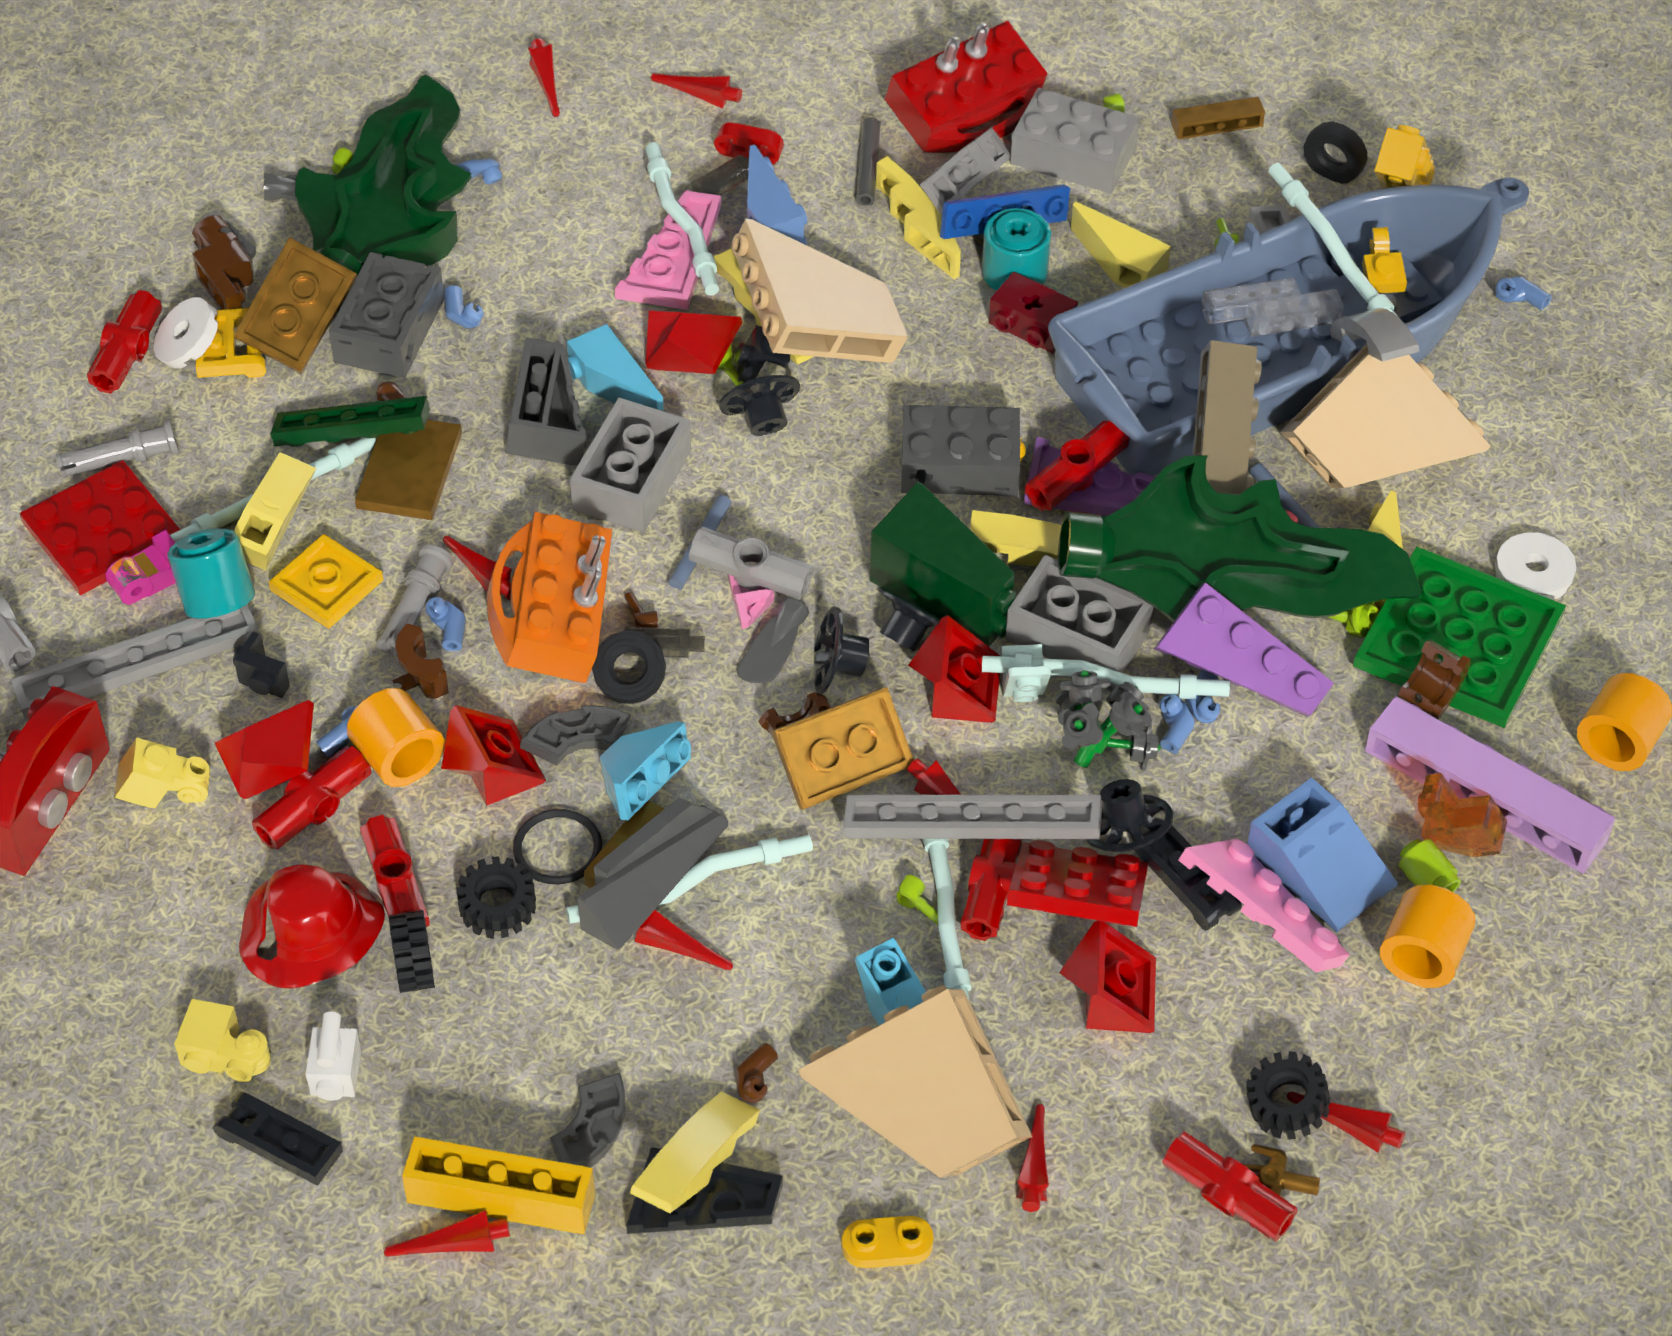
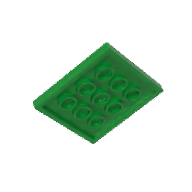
[1353,546,1566,729]

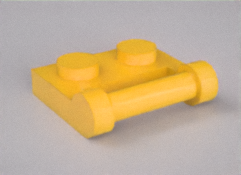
[196,308,266,378]

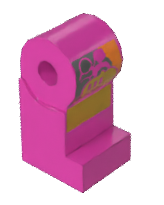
[106,530,175,605]

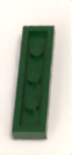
[270,396,430,447]

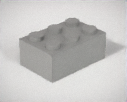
[1010,88,1139,194]
[570,397,691,533]
[1006,555,1153,673]

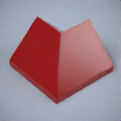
[645,310,743,374]
[908,615,1000,723]
[214,699,314,799]
[441,705,546,806]
[1059,921,1156,1033]

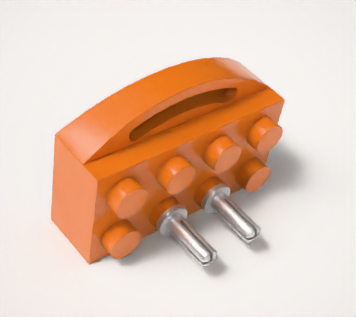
[487,512,613,683]

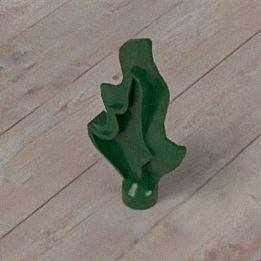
[295,75,471,313]
[1058,455,1422,622]

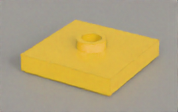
[269,533,384,629]

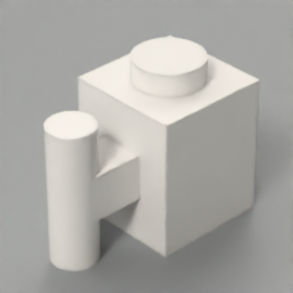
[306,1012,361,1100]

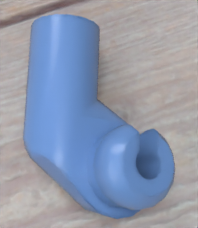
[456,159,502,185]
[1495,277,1552,311]
[444,285,484,329]
[425,597,466,651]
[1185,669,1220,723]
[1159,694,1195,754]
[316,706,357,758]

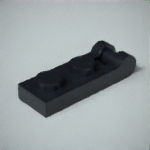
[1134,825,1242,931]
[213,1092,343,1186]

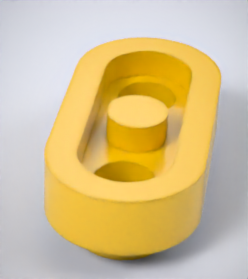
[842,1216,934,1268]

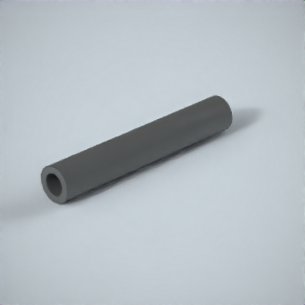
[856,118,881,206]

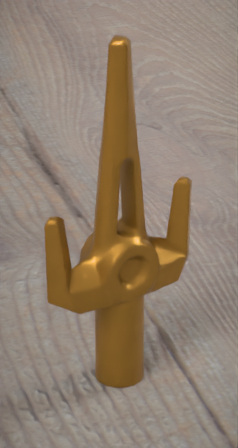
[1243,1144,1321,1196]

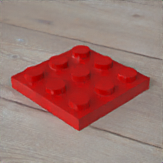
[19,460,181,595]
[1007,840,1149,927]

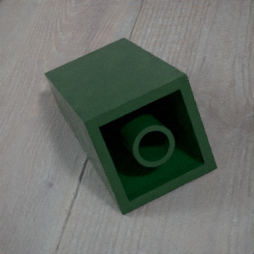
[870,482,1016,647]

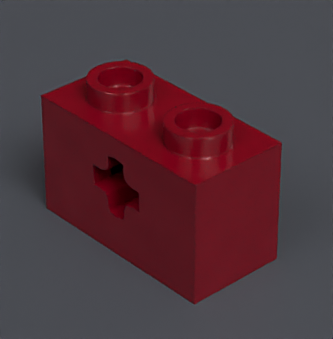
[989,272,1078,354]

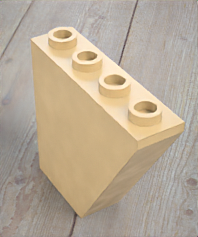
[732,219,908,363]
[1280,343,1490,488]
[798,985,1032,1178]

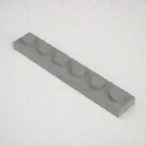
[10,605,259,719]
[843,795,1102,839]

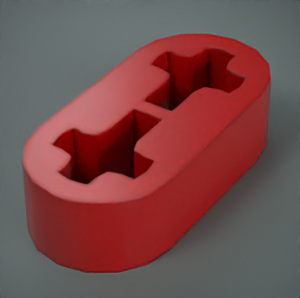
[714,122,785,165]

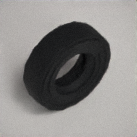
[1303,121,1368,184]
[592,630,666,704]

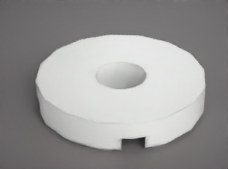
[153,297,218,368]
[1495,532,1577,600]

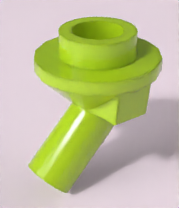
[1328,602,1379,638]

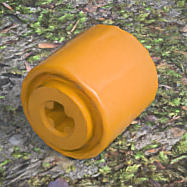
[1577,673,1672,771]
[347,688,445,787]
[1380,885,1475,988]

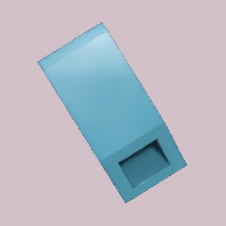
[600,721,691,820]
[855,938,926,1026]

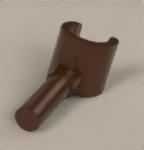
[625,592,659,636]

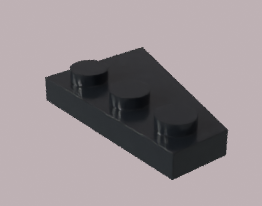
[626,1147,783,1234]

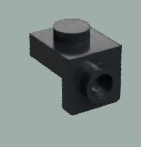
[734,325,790,382]
[233,631,290,698]

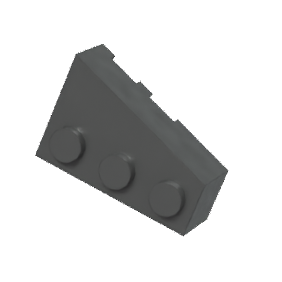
[505,337,587,466]

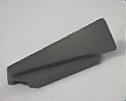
[577,798,729,949]

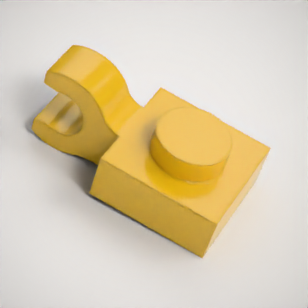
[1362,227,1407,293]

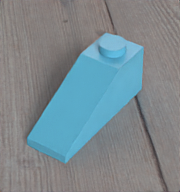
[567,324,664,411]

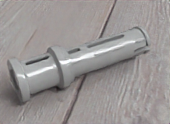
[56,420,179,478]
[377,544,454,656]

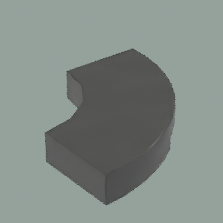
[520,705,631,766]
[550,1072,626,1168]

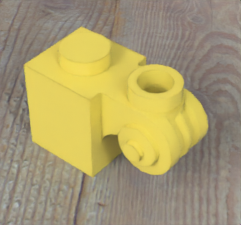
[115,738,210,808]
[174,999,271,1082]

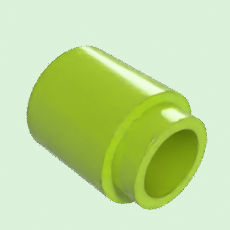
[1398,839,1461,892]

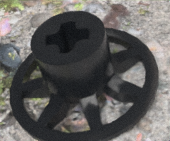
[719,375,800,436]
[876,587,941,652]
[814,606,869,694]
[1085,779,1173,852]

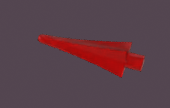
[528,39,560,117]
[651,73,742,109]
[443,536,512,600]
[907,758,962,795]
[634,910,733,970]
[1287,1091,1405,1153]
[1016,1104,1049,1212]
[383,1210,510,1257]

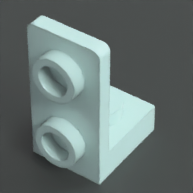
[1000,644,1051,702]

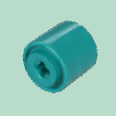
[982,208,1051,291]
[167,528,255,619]

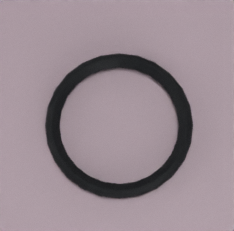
[513,809,603,884]

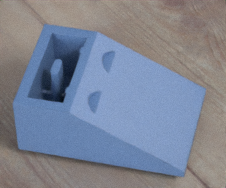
[747,144,807,245]
[1247,777,1397,932]

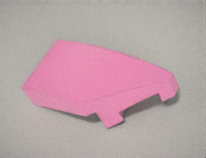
[728,564,774,629]

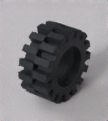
[457,856,536,939]
[388,910,435,993]
[1246,1051,1331,1140]

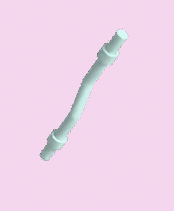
[646,142,719,295]
[1268,163,1397,316]
[170,437,376,543]
[982,653,1230,699]
[566,835,813,924]
[923,839,972,1002]

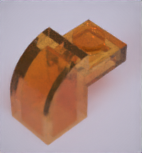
[1417,773,1507,857]

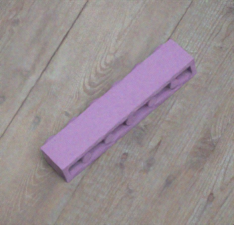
[1365,696,1615,874]

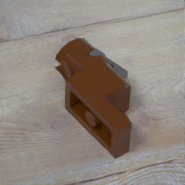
[192,215,256,310]

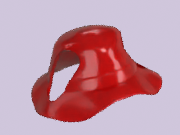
[239,864,385,989]

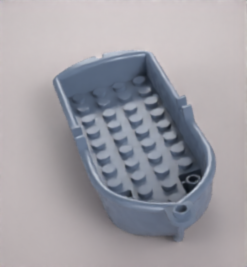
[1048,177,1529,476]

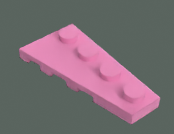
[615,190,721,310]
[1179,838,1350,972]

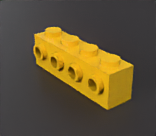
[1374,124,1436,189]
[402,1136,595,1235]

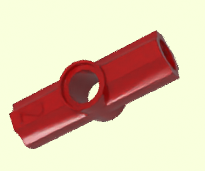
[87,290,162,394]
[1025,420,1129,512]
[252,746,372,850]
[360,814,430,927]
[961,839,1023,941]
[1162,1131,1298,1243]

